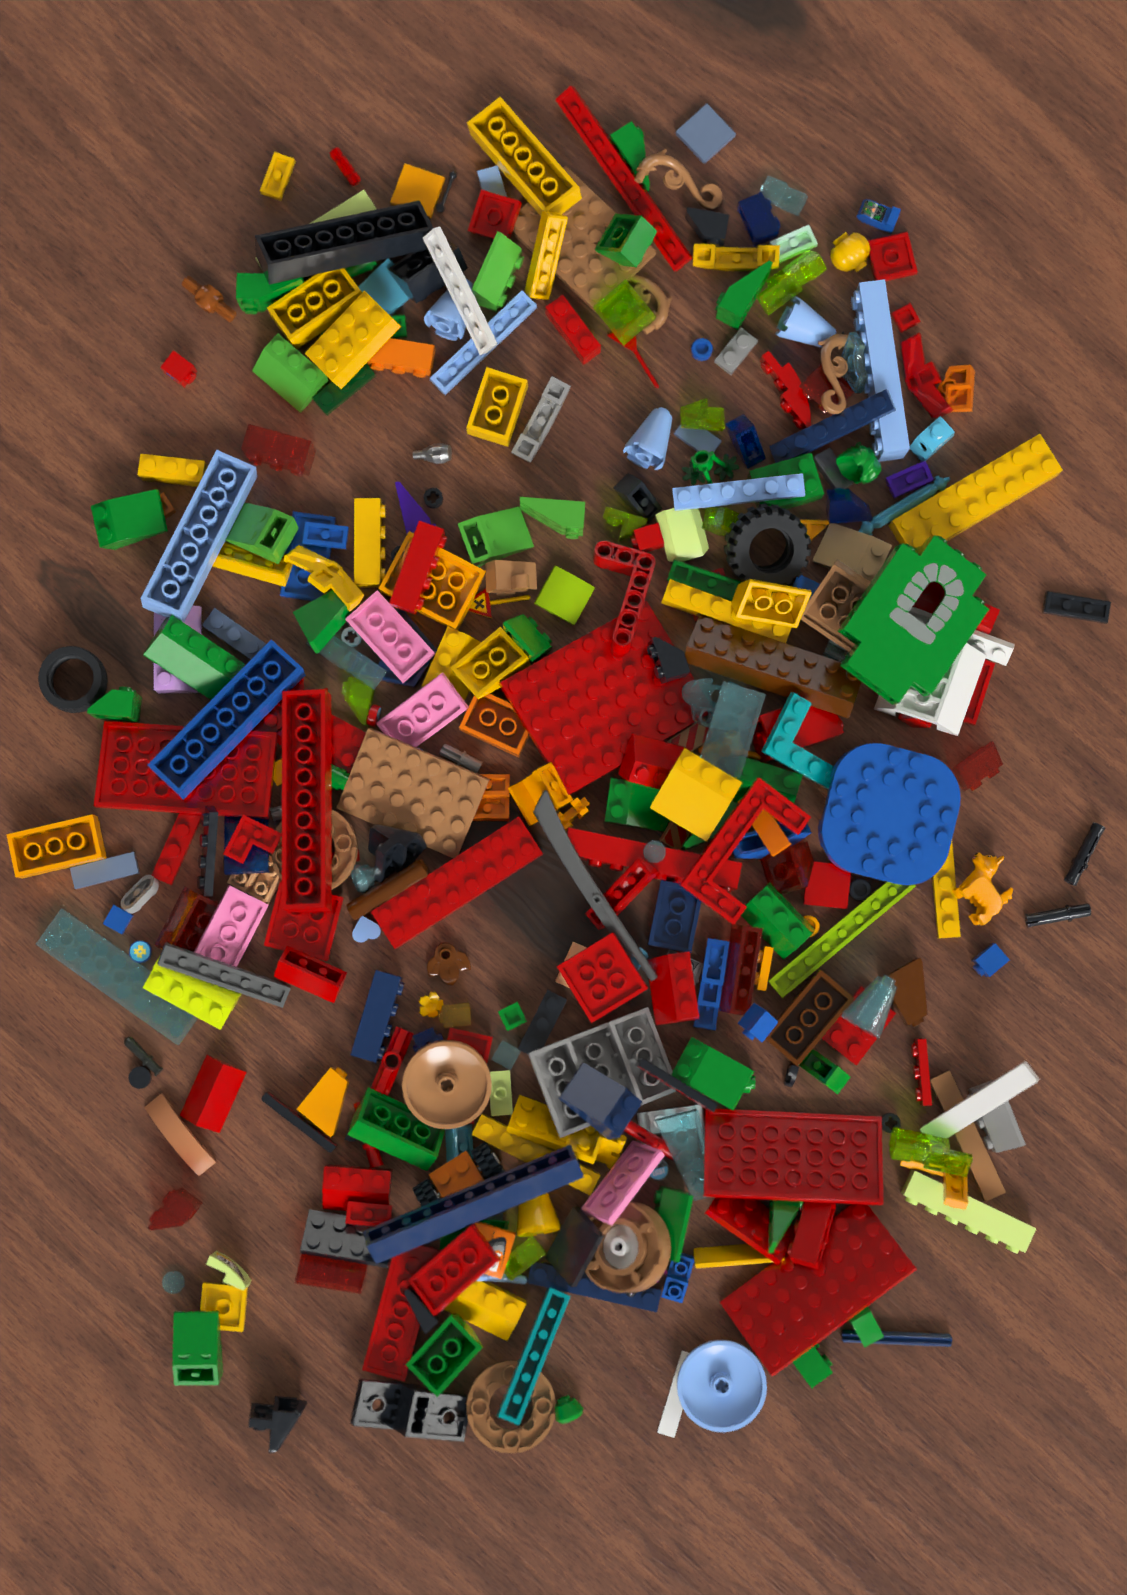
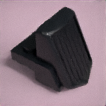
[368,824,427,883]
[248,1396,308,1453]

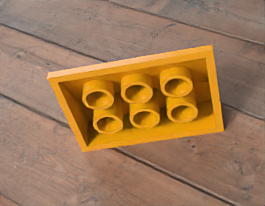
[378,531,486,630]

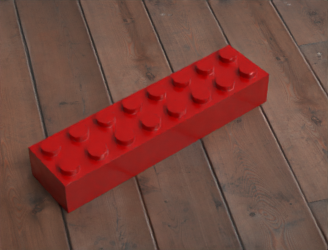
[371,817,543,949]
[567,827,742,894]

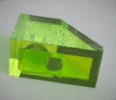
[702,507,739,536]
[342,677,376,727]

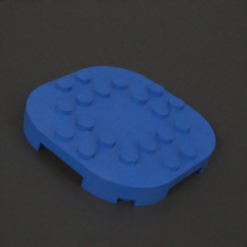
[818,743,961,885]

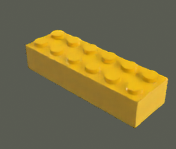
[467,97,582,216]

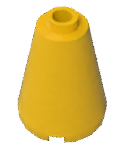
[516,1192,560,1237]

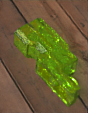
[756,250,827,315]
[889,1127,973,1177]

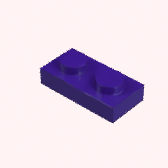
[885,461,934,498]

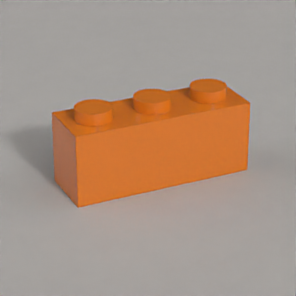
[367,338,435,378]

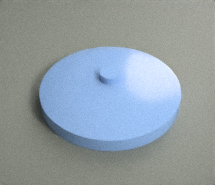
[677,1340,767,1432]

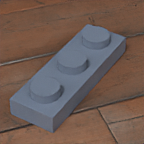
[202,608,266,660]

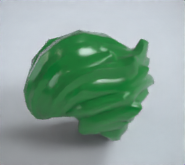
[836,442,882,484]

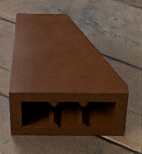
[879,958,928,1027]

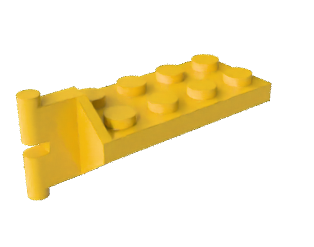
[506,1095,627,1169]

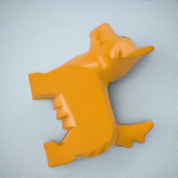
[952,852,1013,925]

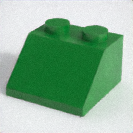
[594,214,657,267]
[87,686,142,723]

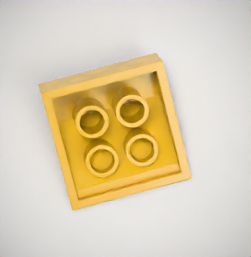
[650,748,742,842]

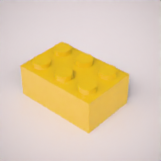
[466,367,528,447]

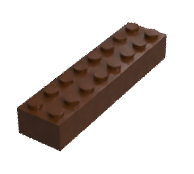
[685,614,862,719]

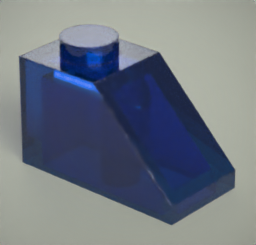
[725,414,766,469]
[826,488,872,524]

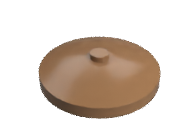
[402,1040,491,1129]

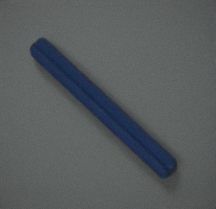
[841,1330,952,1347]

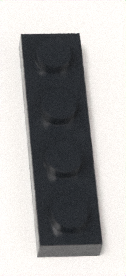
[197,806,218,896]

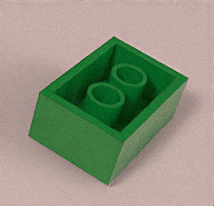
[747,453,824,509]

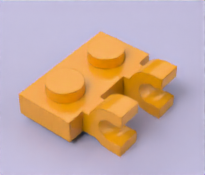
[557,797,590,832]

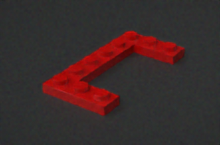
[680,777,811,925]

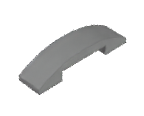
[511,376,571,463]

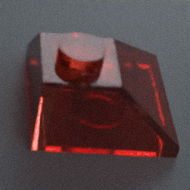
[760,841,814,895]

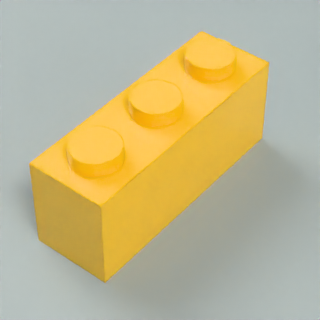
[138,454,208,487]

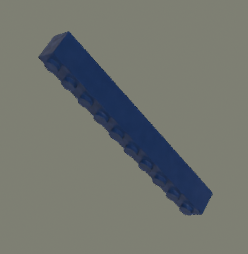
[363,1144,584,1264]

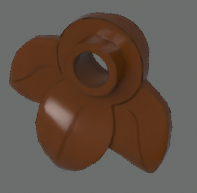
[427,943,471,986]

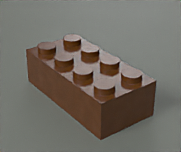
[765,970,855,1066]

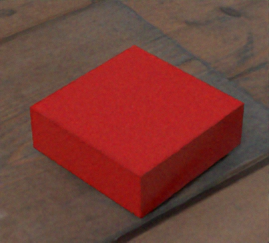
[891,303,920,333]

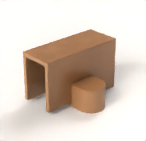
[485,560,537,596]

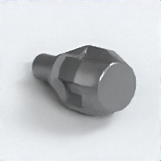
[413,443,452,464]

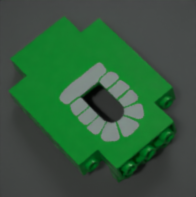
[838,535,989,705]

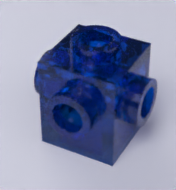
[412,1027,444,1053]

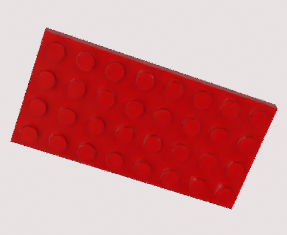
[94,721,278,819]
[703,1109,883,1205]
[720,1204,917,1377]

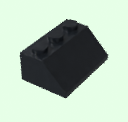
[388,240,468,304]

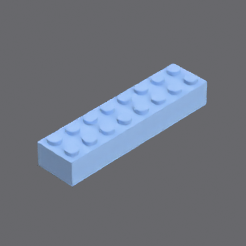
[851,279,910,462]
[141,450,257,622]

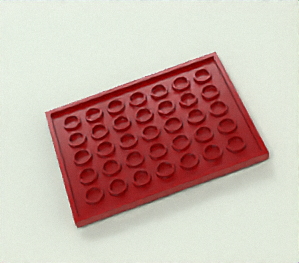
[499,601,714,795]

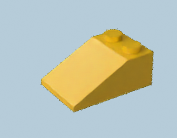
[450,627,531,699]

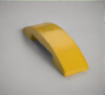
[693,244,780,271]

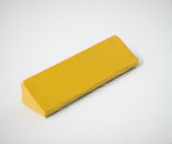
[525,210,568,300]
[213,542,293,586]
[693,1244,784,1268]

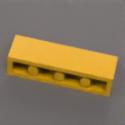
[354,498,386,588]

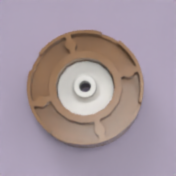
[585,1202,671,1293]

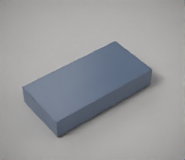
[674,416,721,452]

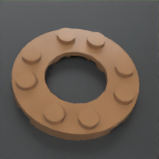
[271,810,358,889]
[466,1360,556,1453]

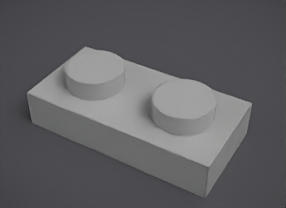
[714,328,758,375]

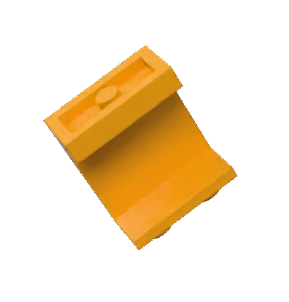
[508,762,573,826]

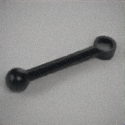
[436,171,457,213]

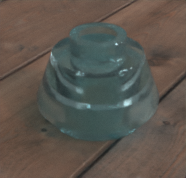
[350,864,375,893]

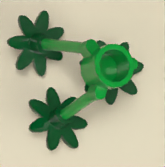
[682,450,740,509]

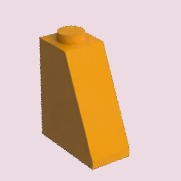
[297,1067,349,1137]

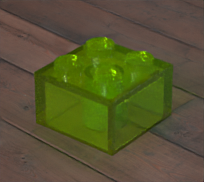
[592,279,656,346]

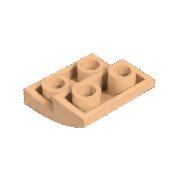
[227,846,282,905]

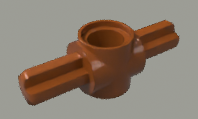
[182,276,237,322]

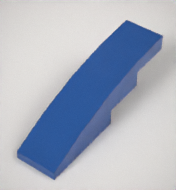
[693,938,729,1031]

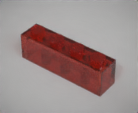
[719,924,763,1015]

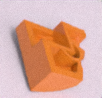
[937,365,975,412]

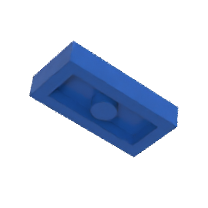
[302,521,349,549]

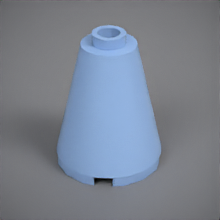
[424,279,473,341]
[775,296,836,348]
[623,407,672,470]

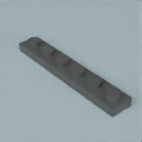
[158,943,291,1008]

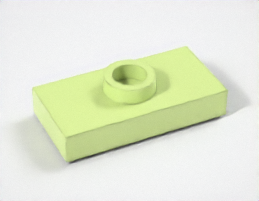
[490,1070,513,1116]

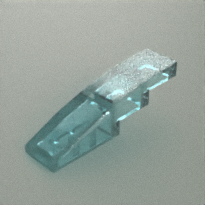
[306,636,387,690]

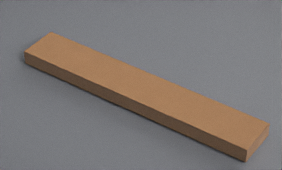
[930,1070,1006,1202]

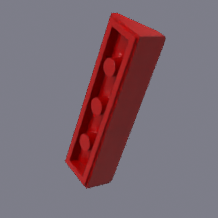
[585,857,659,930]

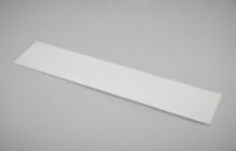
[657,1351,689,1438]

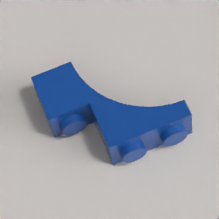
[732,821,812,859]

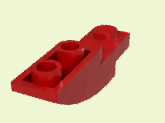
[760,351,811,430]

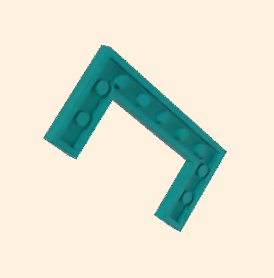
[761,693,834,790]

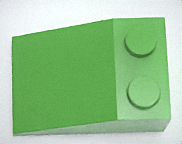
[520,497,585,539]

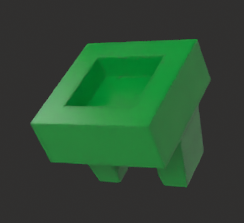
[498,1002,527,1031]

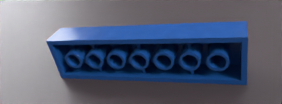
[148,640,306,800]

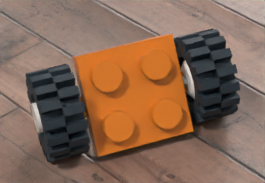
[413,1142,505,1207]

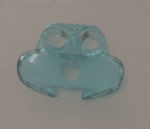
[682,678,746,730]

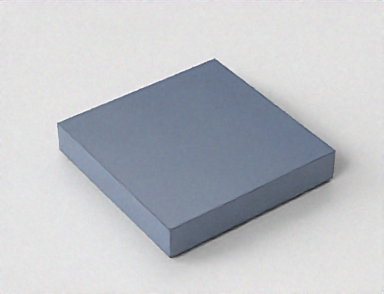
[676,104,736,164]

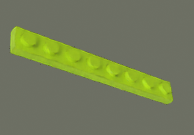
[768,882,916,998]

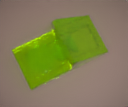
[680,399,725,431]
[603,507,647,541]
[504,1235,546,1281]

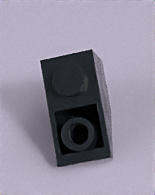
[647,637,691,684]

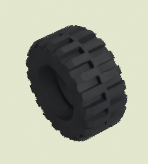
[724,504,811,586]

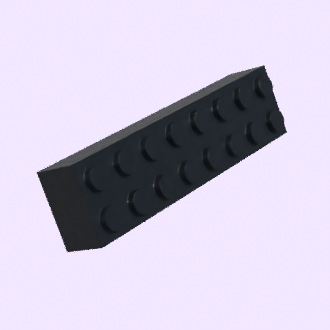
[255,200,433,284]

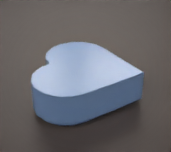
[352,916,381,943]

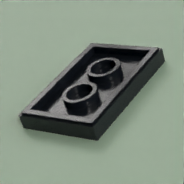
[545,1206,605,1287]

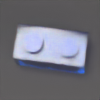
[737,192,781,247]

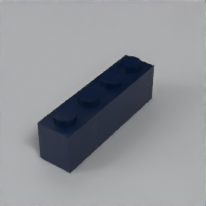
[351,970,405,1063]

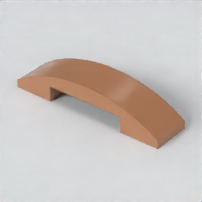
[145,1093,216,1176]

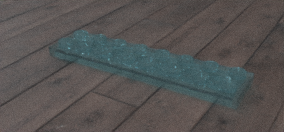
[36,908,198,1045]

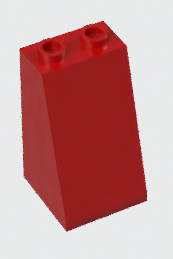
[745,706,844,763]

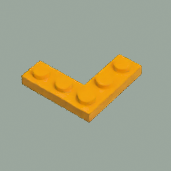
[900,1145,968,1210]

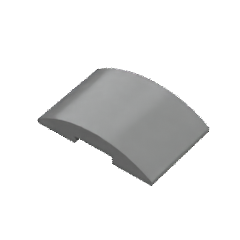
[528,1007,676,1138]

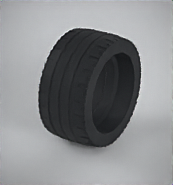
[38,646,108,713]

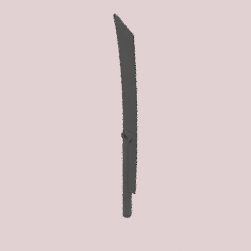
[533,790,658,981]

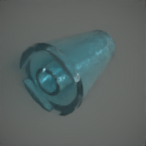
[841,975,897,1039]

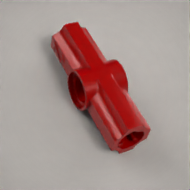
[371,1026,414,1095]

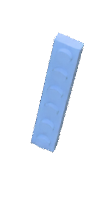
[430,291,537,395]
[672,473,805,511]

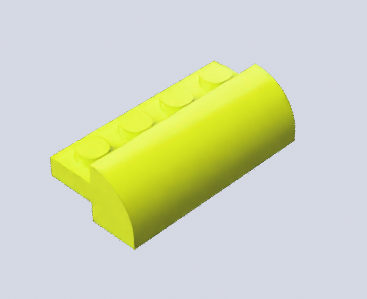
[143,957,241,1030]

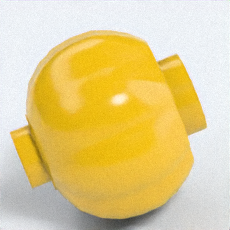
[830,232,870,272]

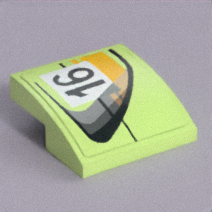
[206,1251,252,1291]

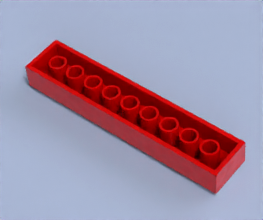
[282,689,332,913]

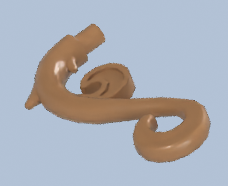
[634,149,722,210]
[629,275,672,335]
[818,334,859,414]

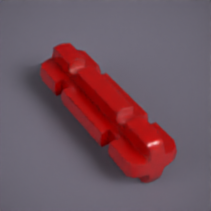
[330,147,361,186]

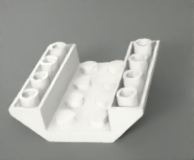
[874,643,986,736]

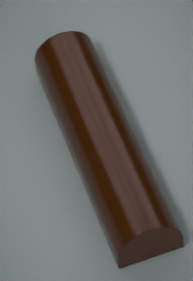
[346,859,430,920]

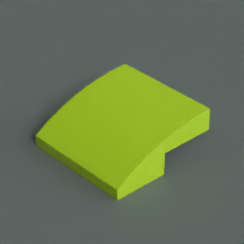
[534,566,595,625]

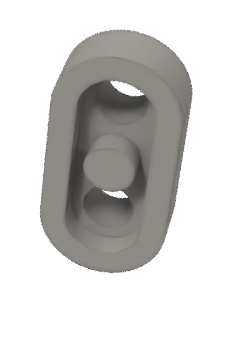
[121,875,159,914]

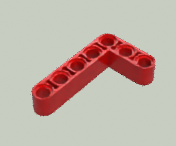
[593,541,656,655]

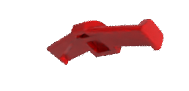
[900,332,953,418]

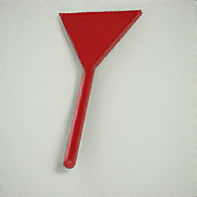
[607,320,659,388]

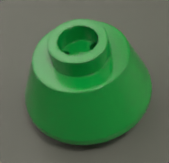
[555,1395,584,1424]

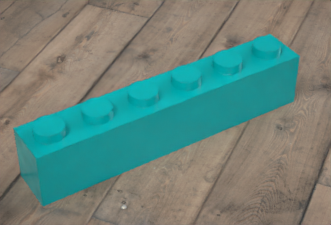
[496,1288,571,1425]

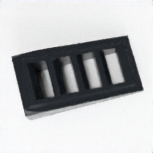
[404,1286,439,1334]

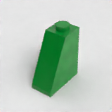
[293,590,352,654]

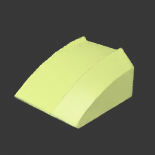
[655,508,709,562]

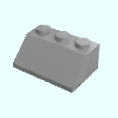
[967,1080,1026,1153]

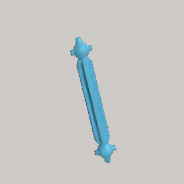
[859,476,950,536]

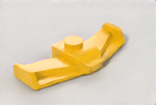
[283,545,364,611]

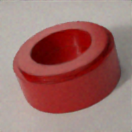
[366,704,382,727]

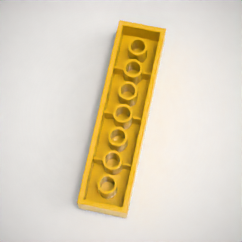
[889,434,1063,548]

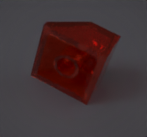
[950,741,1003,791]

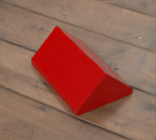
[179,1055,247,1133]

